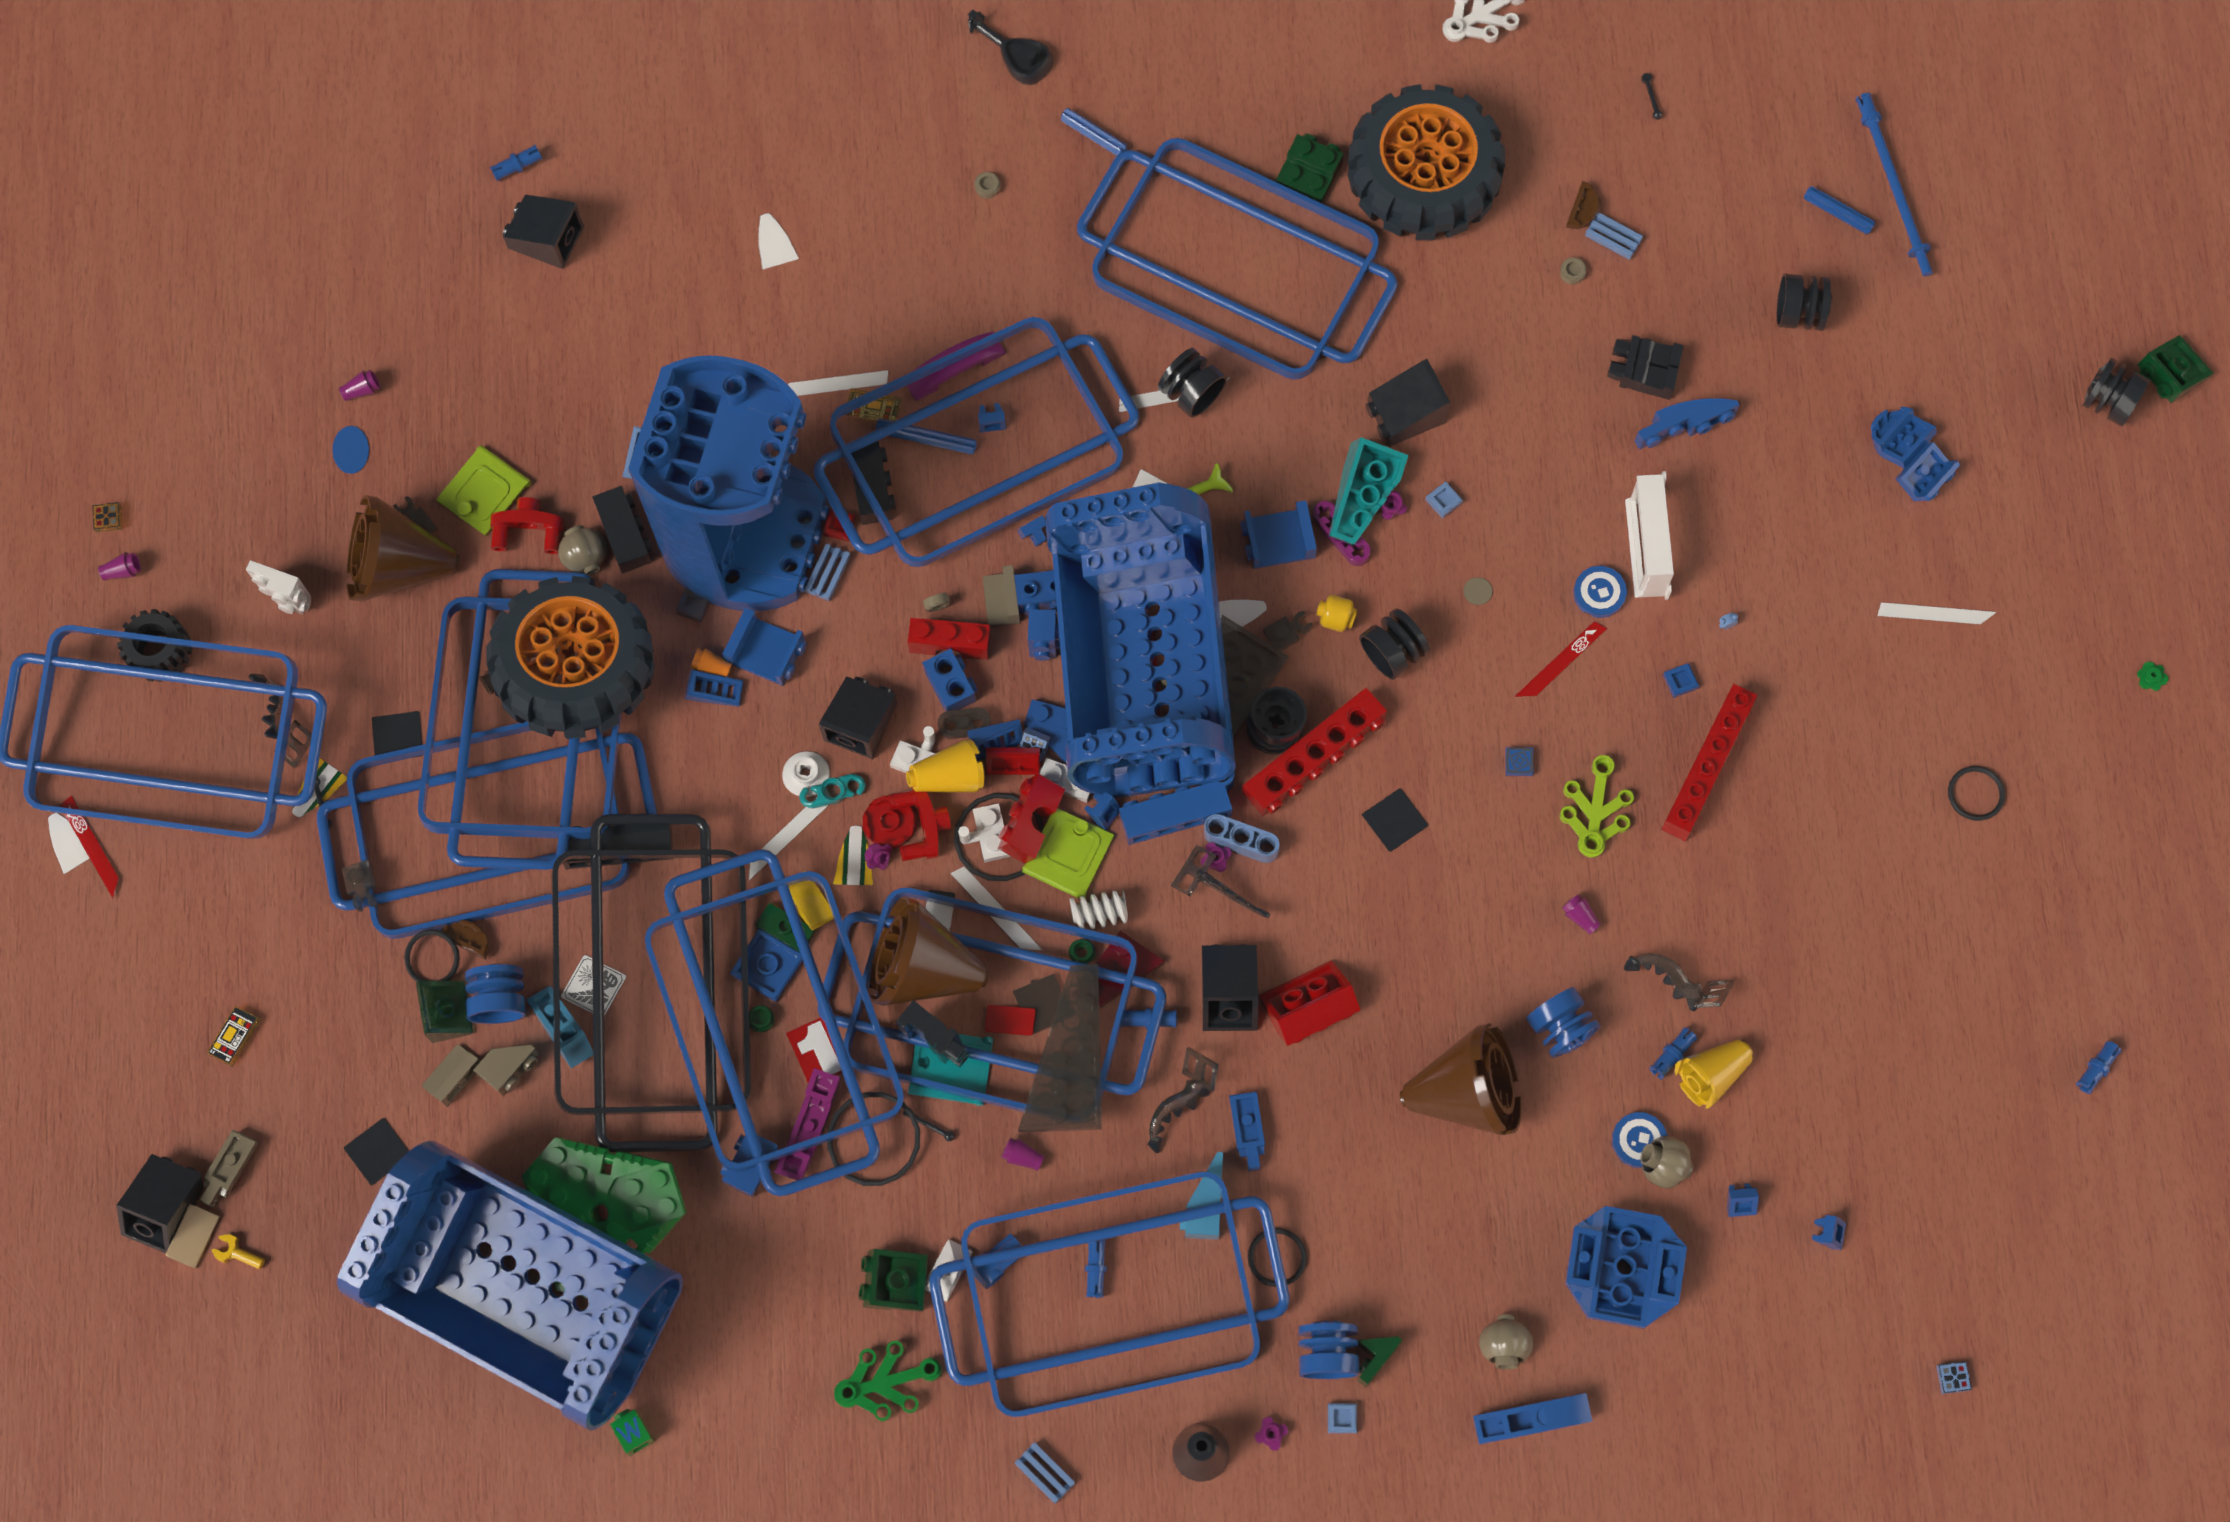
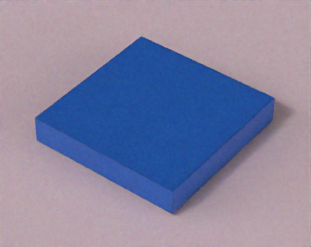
[730,928,803,1003]

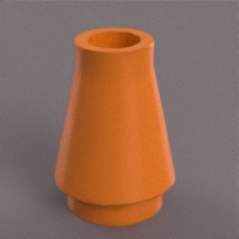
[691,648,732,677]

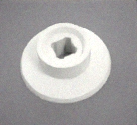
[782,751,830,797]

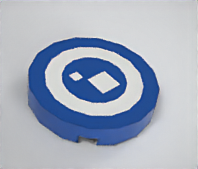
[1573,566,1627,618]
[1612,1112,1667,1168]

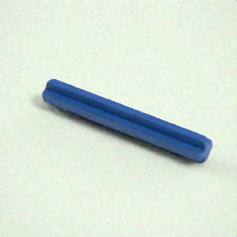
[875,418,977,455]

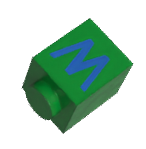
[610,1409,655,1456]

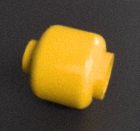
[1316,594,1357,632]

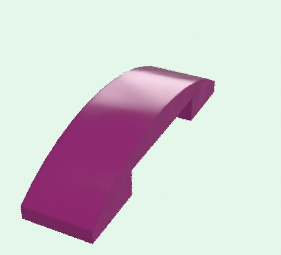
[907,332,1006,401]
[775,1068,841,1181]

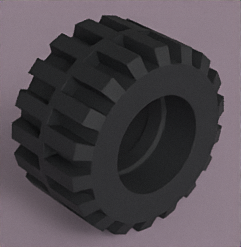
[117,609,192,682]

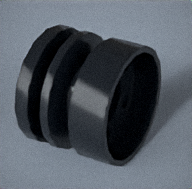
[1776,273,1832,331]
[1158,348,1227,418]
[2082,357,2151,427]
[1359,608,1430,680]
[1246,686,1307,755]

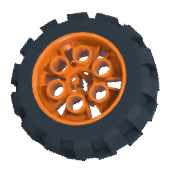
[1348,84,1505,241]
[486,576,655,739]

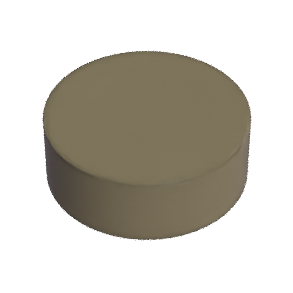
[974,172,1000,199]
[1560,257,1586,285]
[923,593,951,612]

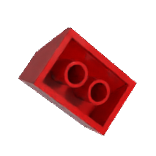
[1259,960,1361,1046]

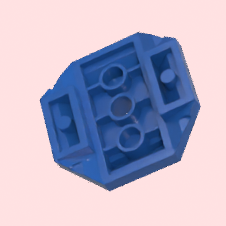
[1565,1206,1687,1329]

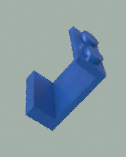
[1240,501,1317,569]
[723,608,807,686]

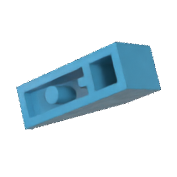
[526,986,594,1068]
[1180,1152,1223,1240]

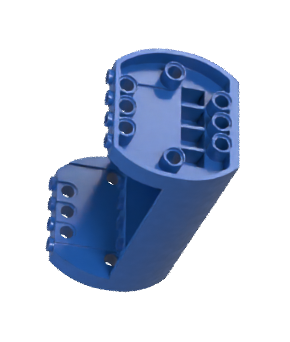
[628,355,830,612]
[1045,482,1236,798]
[337,1140,683,1431]

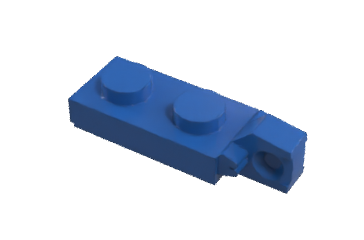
[1229,1092,1265,1171]

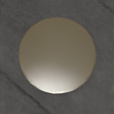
[1463,578,1492,605]

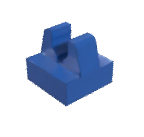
[978,403,1006,433]
[1017,515,1047,547]
[1085,792,1121,830]
[1727,1183,1759,1217]
[1812,1215,1846,1250]

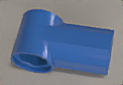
[972,1233,1021,1289]

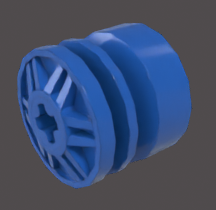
[465,964,525,1024]
[1526,987,1601,1058]
[1298,1321,1359,1379]

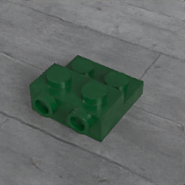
[1275,133,1343,204]
[2137,335,2214,403]
[859,1249,928,1312]

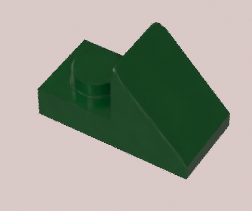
[1357,1337,1402,1388]

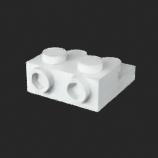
[246,560,311,614]

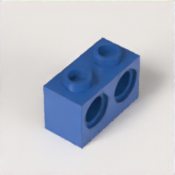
[922,648,978,715]

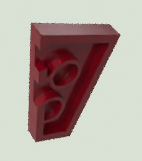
[1072,930,1165,1013]

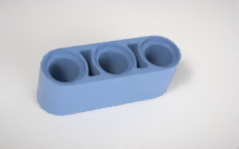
[1204,814,1280,863]

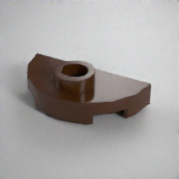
[1566,180,1600,229]
[438,920,489,960]

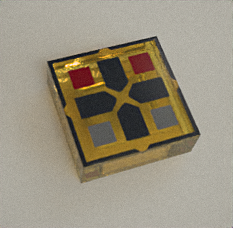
[92,502,122,533]

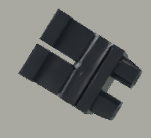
[1607,335,1684,400]
[896,1000,970,1068]

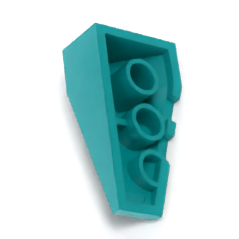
[1329,437,1408,545]

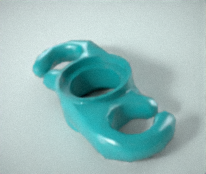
[799,774,866,809]

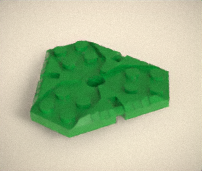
[522,1137,687,1298]

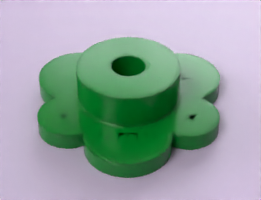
[2137,662,2168,691]

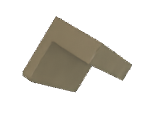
[983,565,1020,627]
[422,1045,480,1107]

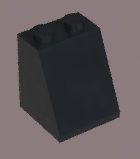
[503,194,584,269]
[1366,359,1450,447]
[819,676,897,759]
[1202,944,1258,1031]
[116,1154,203,1253]

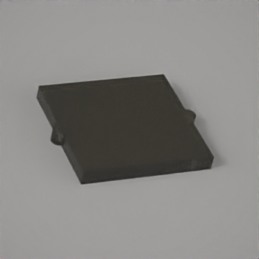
[1013,974,1073,1035]

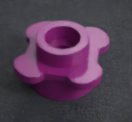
[1380,491,1407,520]
[1201,842,1231,872]
[865,843,892,870]
[1255,1417,1288,1451]

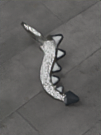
[248,673,312,769]
[1171,845,1270,919]
[1624,953,1734,1012]
[1147,1047,1219,1154]

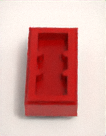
[986,747,1040,775]

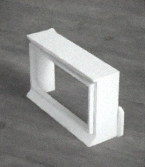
[1625,471,1674,600]

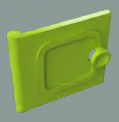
[436,445,532,536]
[1022,808,1114,899]

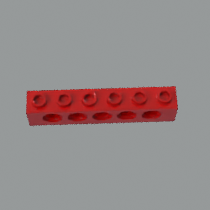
[1661,683,1758,841]
[1242,688,1387,816]

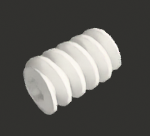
[1069,890,1128,929]

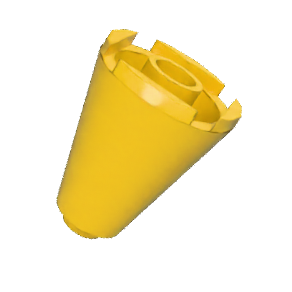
[906,739,984,793]
[1675,1040,1753,1109]

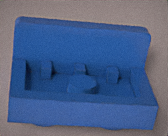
[1895,442,1960,502]

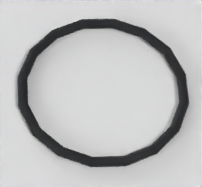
[954,793,1044,881]
[827,1092,920,1186]

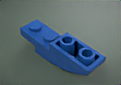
[1634,398,1740,450]
[1473,1393,1593,1444]

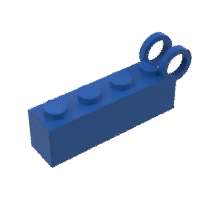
[1119,771,1234,846]

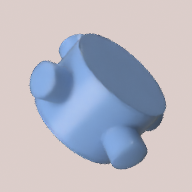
[1719,613,1738,629]

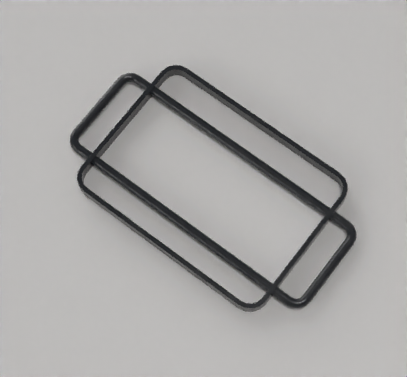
[551,814,751,1153]

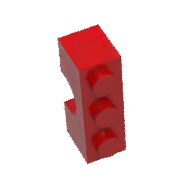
[907,618,991,660]
[997,774,1065,864]

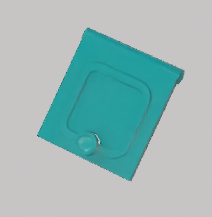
[908,1034,993,1106]

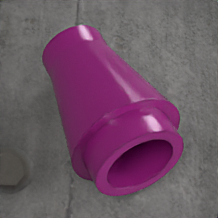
[339,370,380,401]
[98,552,141,581]
[1562,894,1601,935]
[1001,1137,1044,1171]

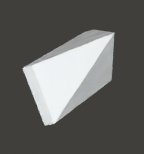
[925,1239,973,1302]

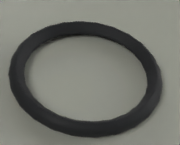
[1948,766,2005,821]
[404,929,460,987]
[1248,1228,1307,1287]

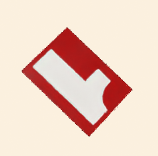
[786,1017,843,1083]

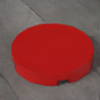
[862,796,916,849]

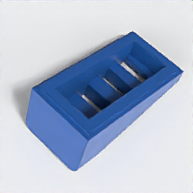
[684,670,744,707]
[967,719,1023,761]

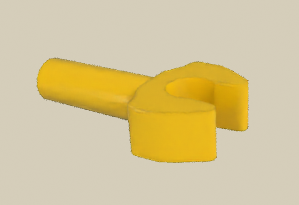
[212,1234,265,1270]

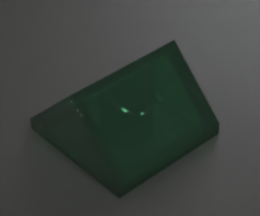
[416,981,473,1043]

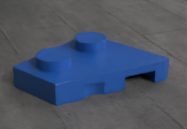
[1024,699,1068,763]

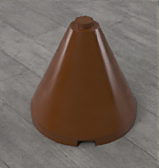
[347,495,460,602]
[868,896,989,1006]
[1400,1023,1522,1135]

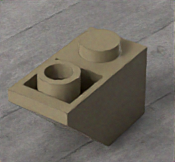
[474,1045,539,1096]

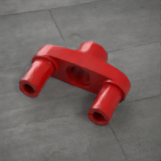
[490,497,565,555]
[888,787,951,862]

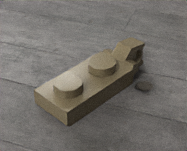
[200,1130,259,1208]

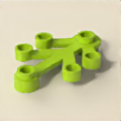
[1559,755,1634,858]

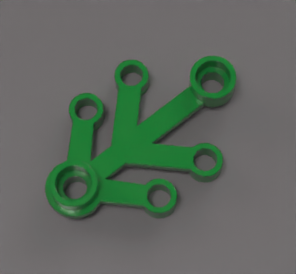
[834,1341,942,1422]

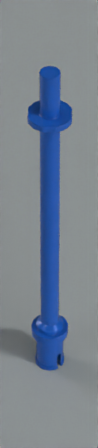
[1855,93,1933,277]

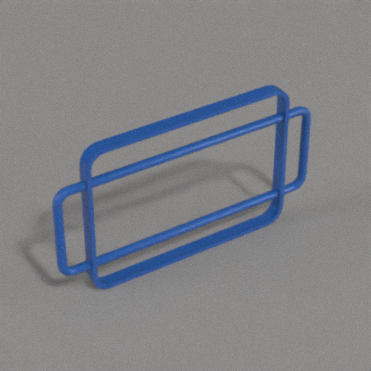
[1077,138,1397,380]
[813,317,1140,567]
[418,569,621,870]
[0,625,327,839]
[317,721,657,939]
[645,849,904,1196]
[817,888,1166,1124]
[929,1172,1290,1417]

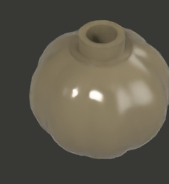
[558,525,608,575]
[1640,1136,1693,1188]
[1479,1315,1533,1370]

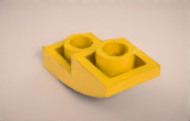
[788,871,834,931]

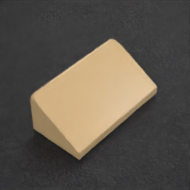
[166,1204,220,1269]

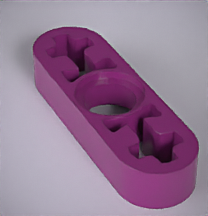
[1313,501,1370,566]

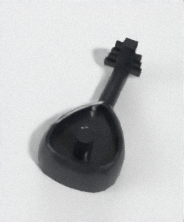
[967,9,1053,85]

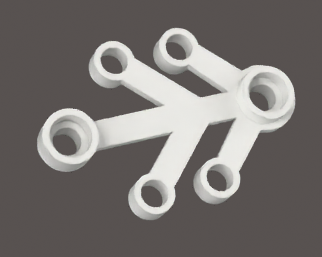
[1443,0,1525,43]

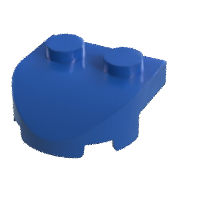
[1871,407,1937,468]

